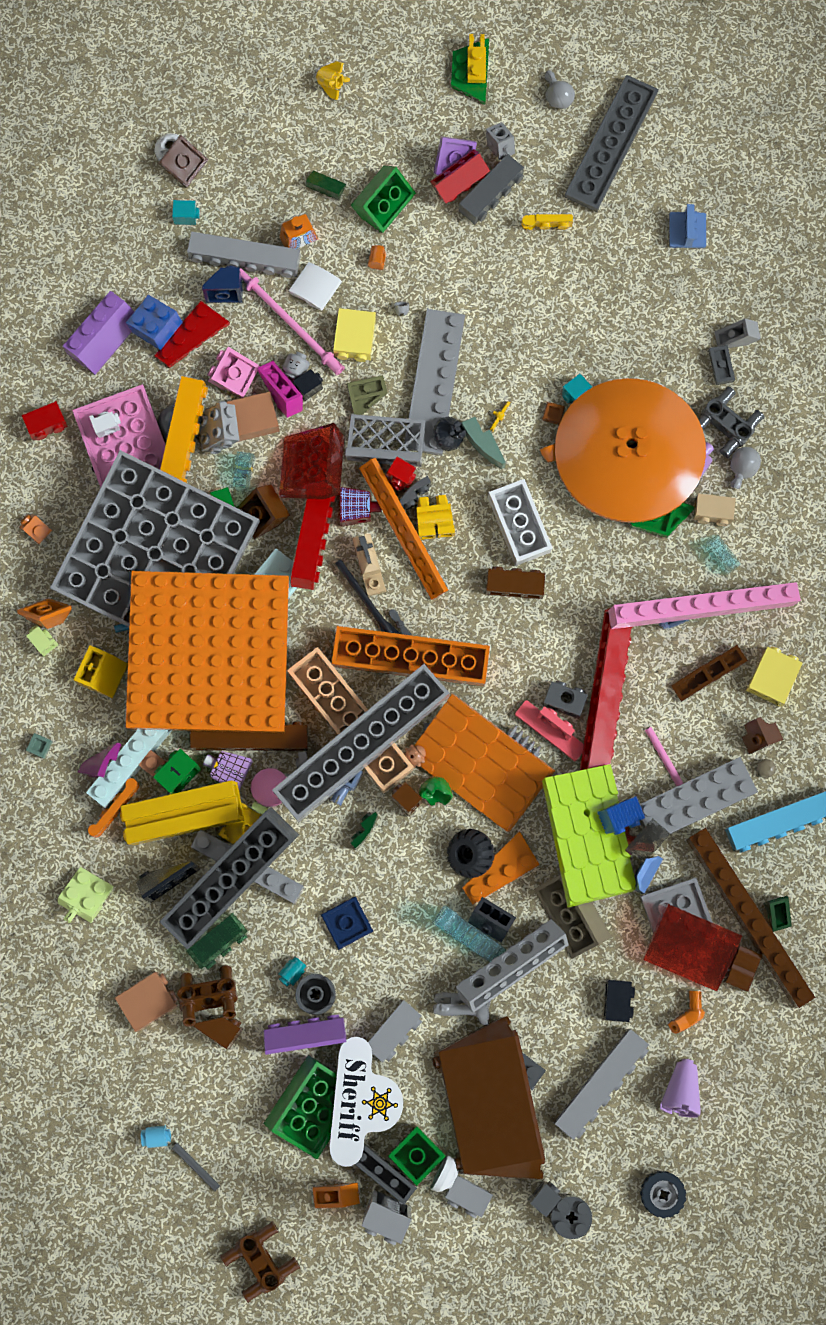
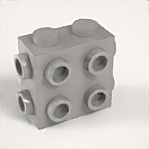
[198,401,240,454]

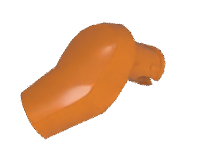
[668,991,705,1034]

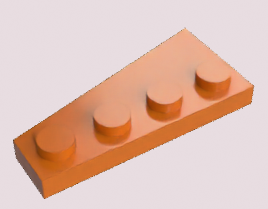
[463,831,540,905]

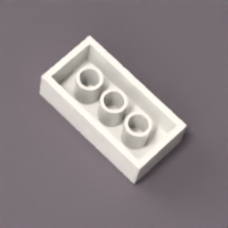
[488,479,552,566]

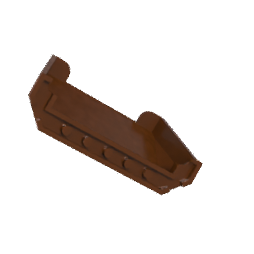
[432,1016,545,1179]

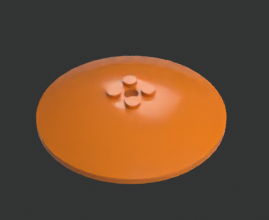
[555,378,706,523]

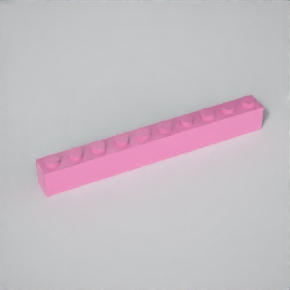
[608,582,801,629]

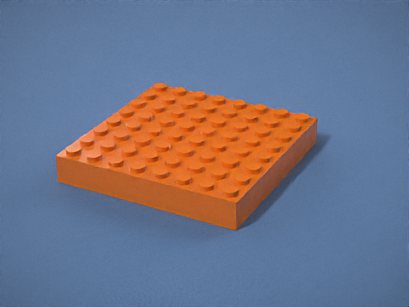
[126,571,289,733]

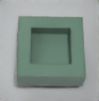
[26,733,53,759]

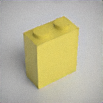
[333,308,376,362]
[746,646,803,707]

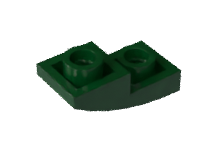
[350,812,378,850]

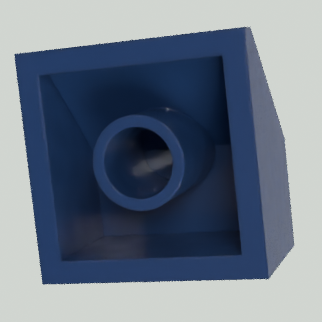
[202,266,243,303]

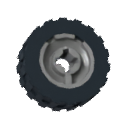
[640,1171,687,1218]

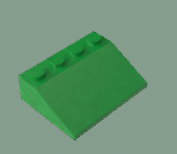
[263,1055,337,1159]

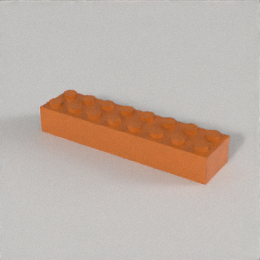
[332,626,490,686]

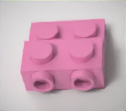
[207,347,260,398]

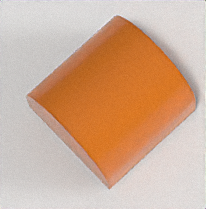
[368,245,386,270]

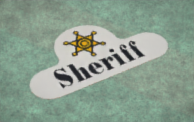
[330,1037,403,1167]

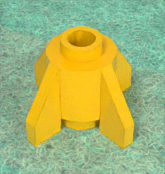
[316,61,350,100]

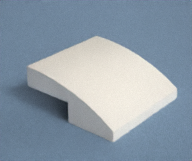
[289,262,342,311]

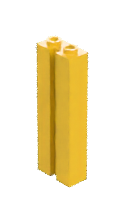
[120,780,244,845]

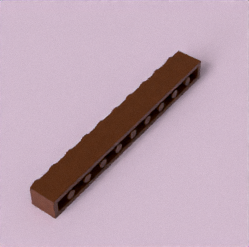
[686,827,816,1008]

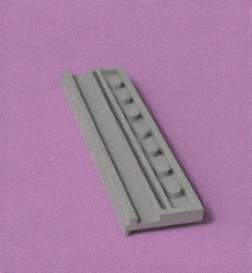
[404,308,465,456]

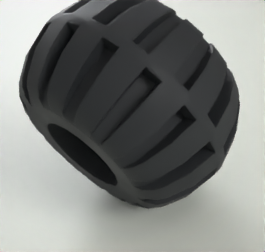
[447,829,495,878]

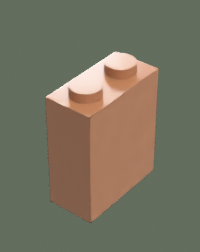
[227,391,280,442]
[115,972,179,1032]

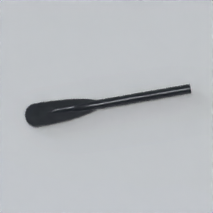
[335,559,400,634]

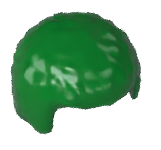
[419,776,453,806]

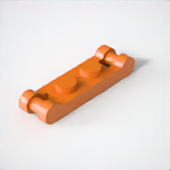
[88,778,140,838]

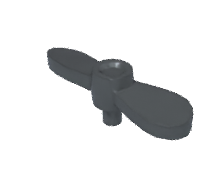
[389,609,412,636]

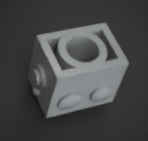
[486,122,515,160]

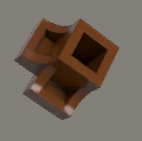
[742,717,784,755]

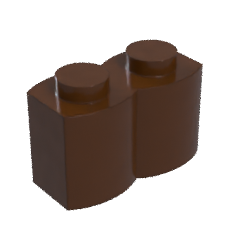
[722,945,762,992]

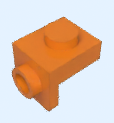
[19,514,52,544]

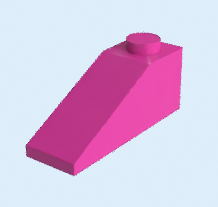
[257,361,303,418]

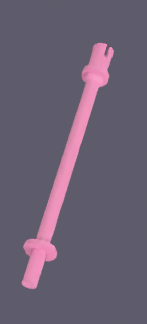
[240,269,345,375]

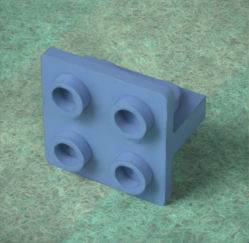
[669,204,706,248]

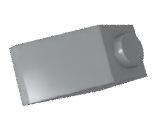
[715,318,761,348]

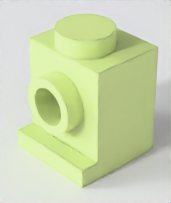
[26,625,59,656]

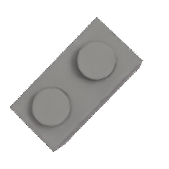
[445,1175,493,1218]

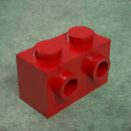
[21,401,68,441]
[385,456,416,491]

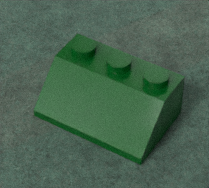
[351,165,416,233]

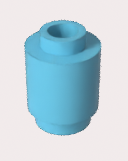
[141,1125,171,1148]

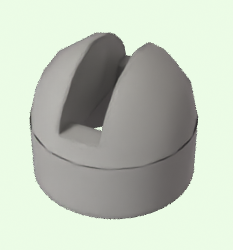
[394,301,409,316]

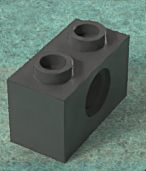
[543,681,588,719]
[528,1181,562,1217]

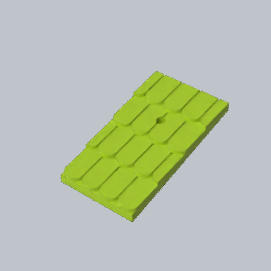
[542,764,636,907]

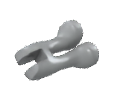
[433,992,490,1025]

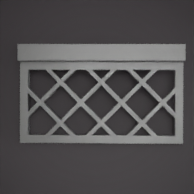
[345,414,426,467]

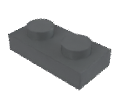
[708,345,735,385]

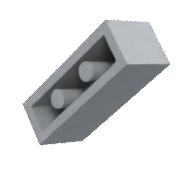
[368,1000,422,1062]

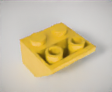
[74,645,128,699]

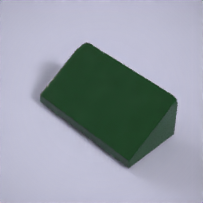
[305,170,346,200]

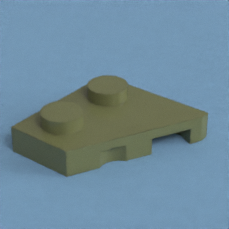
[347,375,387,415]

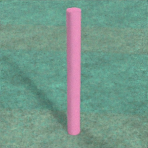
[645,727,684,786]

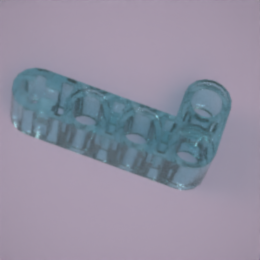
[432,905,506,963]

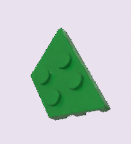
[451,38,489,105]
[630,503,695,538]

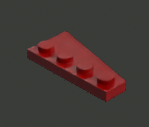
[154,301,230,368]

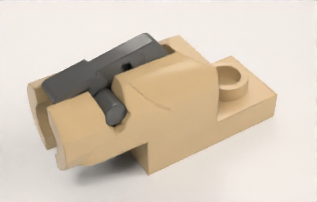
[352,533,386,597]

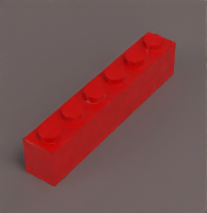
[291,480,336,590]

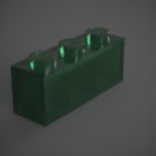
[187,913,249,970]

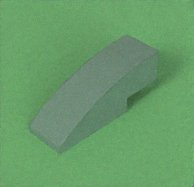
[461,417,506,469]

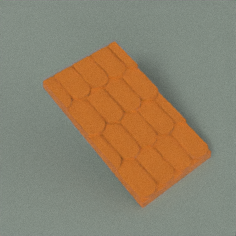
[411,694,555,832]

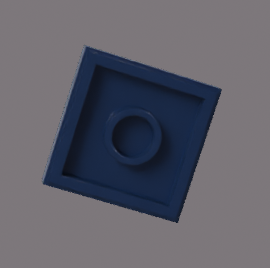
[321,896,374,950]

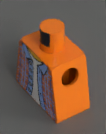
[280,214,319,249]

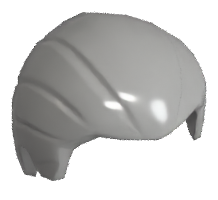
[545,70,575,109]
[730,447,761,489]

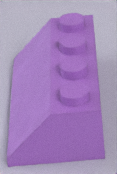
[63,291,135,375]
[264,1014,347,1055]

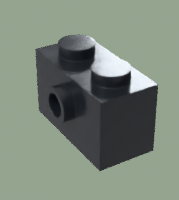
[468,897,516,943]

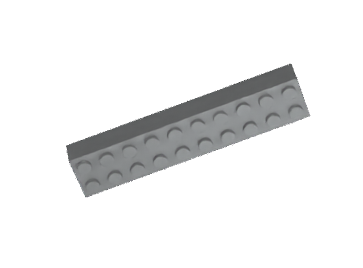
[272,664,450,823]

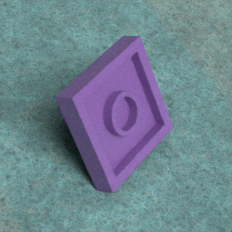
[434,136,477,175]

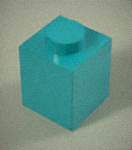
[172,200,200,225]
[562,373,592,404]

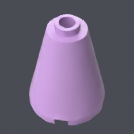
[660,1059,701,1118]

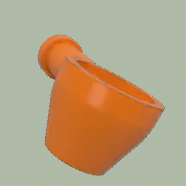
[540,444,555,463]

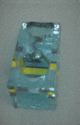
[233,451,256,489]

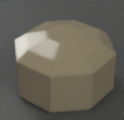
[756,759,776,779]

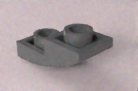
[400,476,431,510]

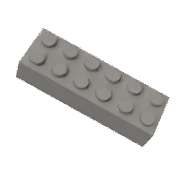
[640,757,758,844]
[362,1190,412,1245]

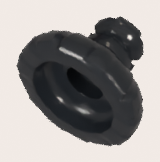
[433,416,466,451]

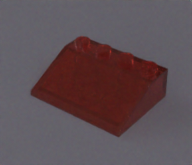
[279,423,344,499]
[643,904,742,992]

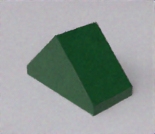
[763,896,792,932]

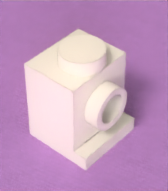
[89,412,121,438]

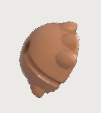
[403,744,426,768]

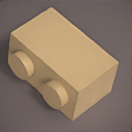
[693,493,736,526]

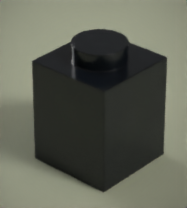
[293,369,323,401]

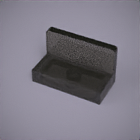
[625,818,670,862]

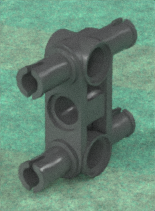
[698,386,765,458]

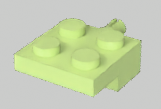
[58,867,114,923]

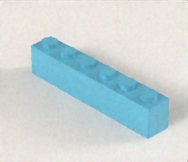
[725,791,826,853]

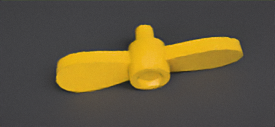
[490,401,511,432]

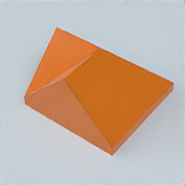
[17,598,72,629]

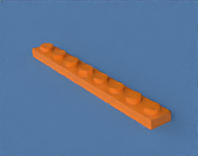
[359,458,448,600]

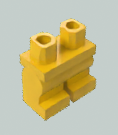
[416,495,455,540]

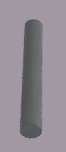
[172,1143,220,1192]

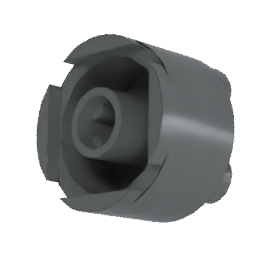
[295,974,336,1015]
[549,1194,592,1239]

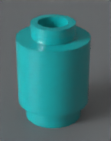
[278,956,307,987]

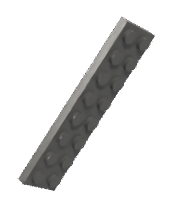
[565,75,659,212]

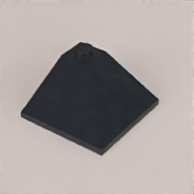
[136,861,200,903]

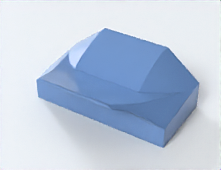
[634,856,663,894]

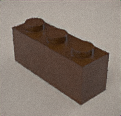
[486,566,546,600]

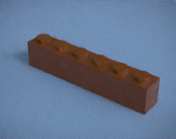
[190,722,308,751]

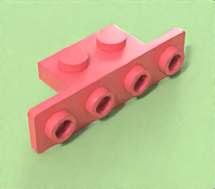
[515,700,584,761]

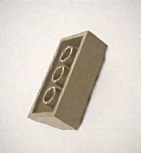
[534,874,612,959]

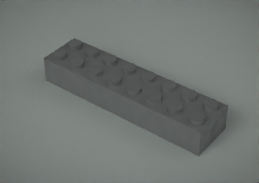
[159,807,299,950]

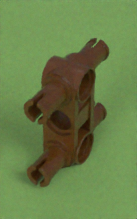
[177,965,238,1027]
[220,1221,301,1303]

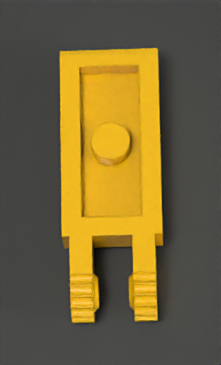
[468,34,486,83]
[521,214,573,230]

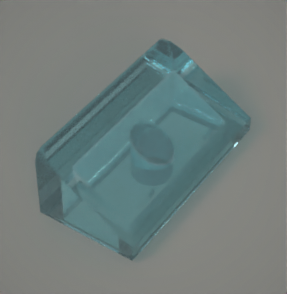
[703,535,741,575]

